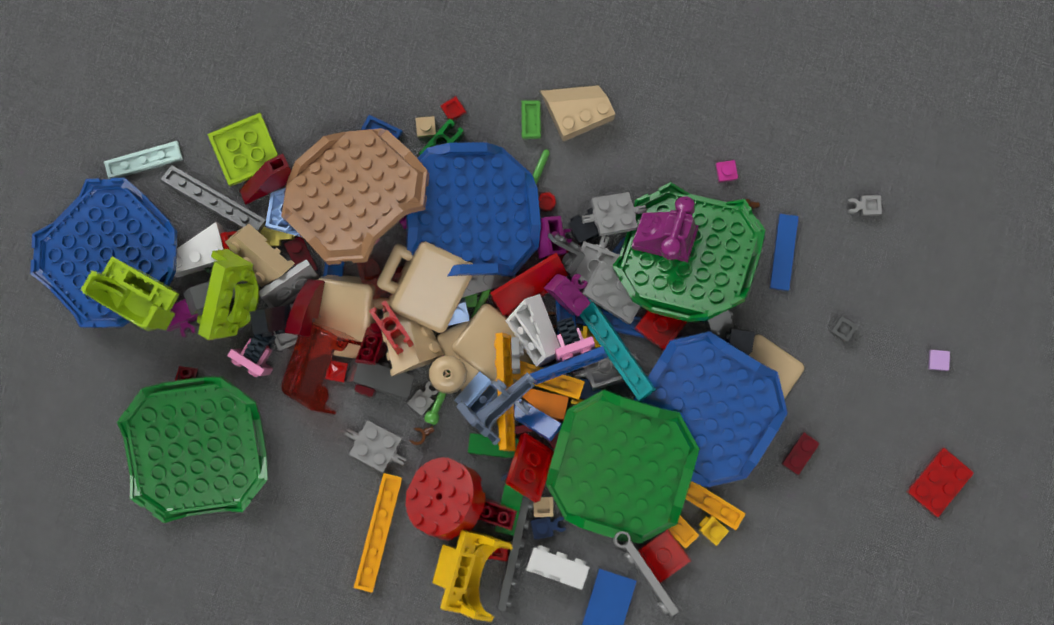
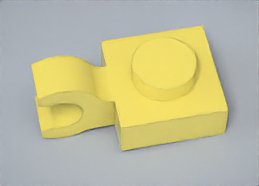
[260,227,295,247]

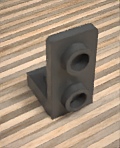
[548,233,585,274]

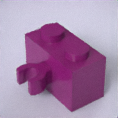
[538,216,572,259]
[544,274,591,316]
[166,299,198,338]

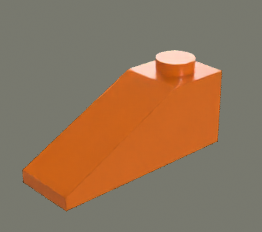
[521,389,569,422]

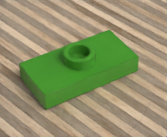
[521,100,541,139]

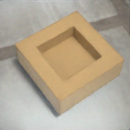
[415,116,436,138]
[533,497,553,517]

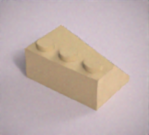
[540,85,615,141]
[380,313,444,377]

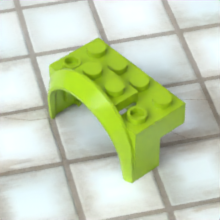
[197,249,259,340]

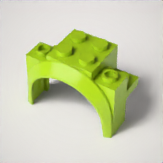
[81,256,179,331]

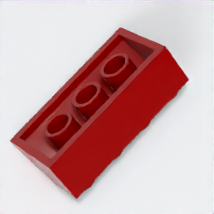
[490,253,568,317]

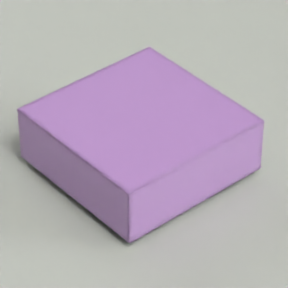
[928,350,950,371]

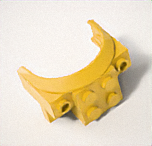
[432,530,513,622]

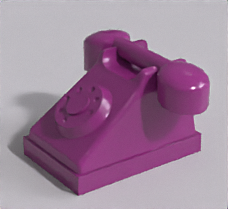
[632,197,699,262]

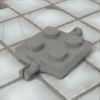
[582,192,647,236]
[570,235,619,293]
[573,353,638,391]
[345,421,406,473]

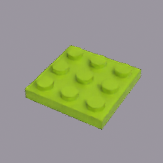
[207,113,278,187]

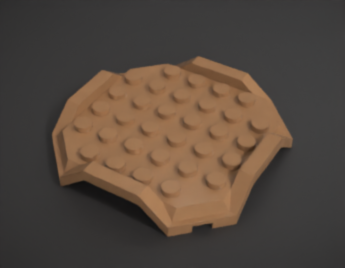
[281,128,429,265]

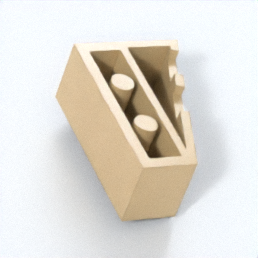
[225,224,295,287]

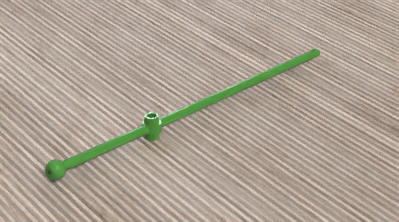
[424,150,550,425]

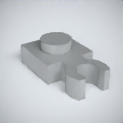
[847,195,882,216]
[511,337,524,374]
[407,381,439,416]

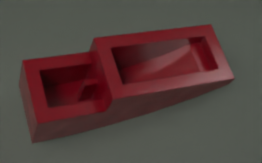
[285,279,325,337]

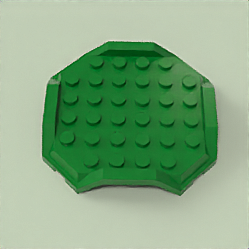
[612,182,766,322]
[117,376,268,523]
[546,389,699,543]

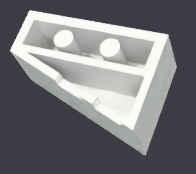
[174,222,224,278]
[505,294,560,367]
[526,545,589,590]

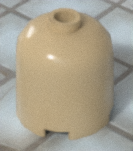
[429,355,467,394]

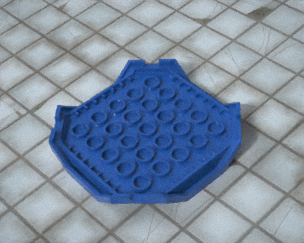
[406,142,541,278]
[30,178,178,328]
[634,331,788,488]

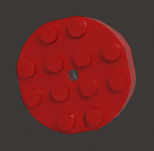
[406,457,485,540]

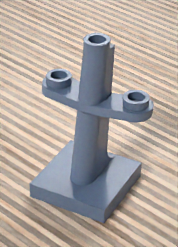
[456,372,536,445]

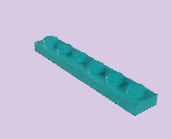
[580,299,656,401]

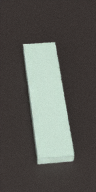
[104,141,183,179]

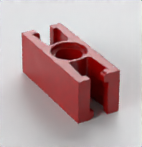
[369,300,414,355]

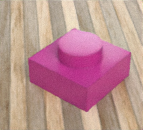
[715,160,738,183]

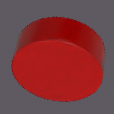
[538,192,556,212]

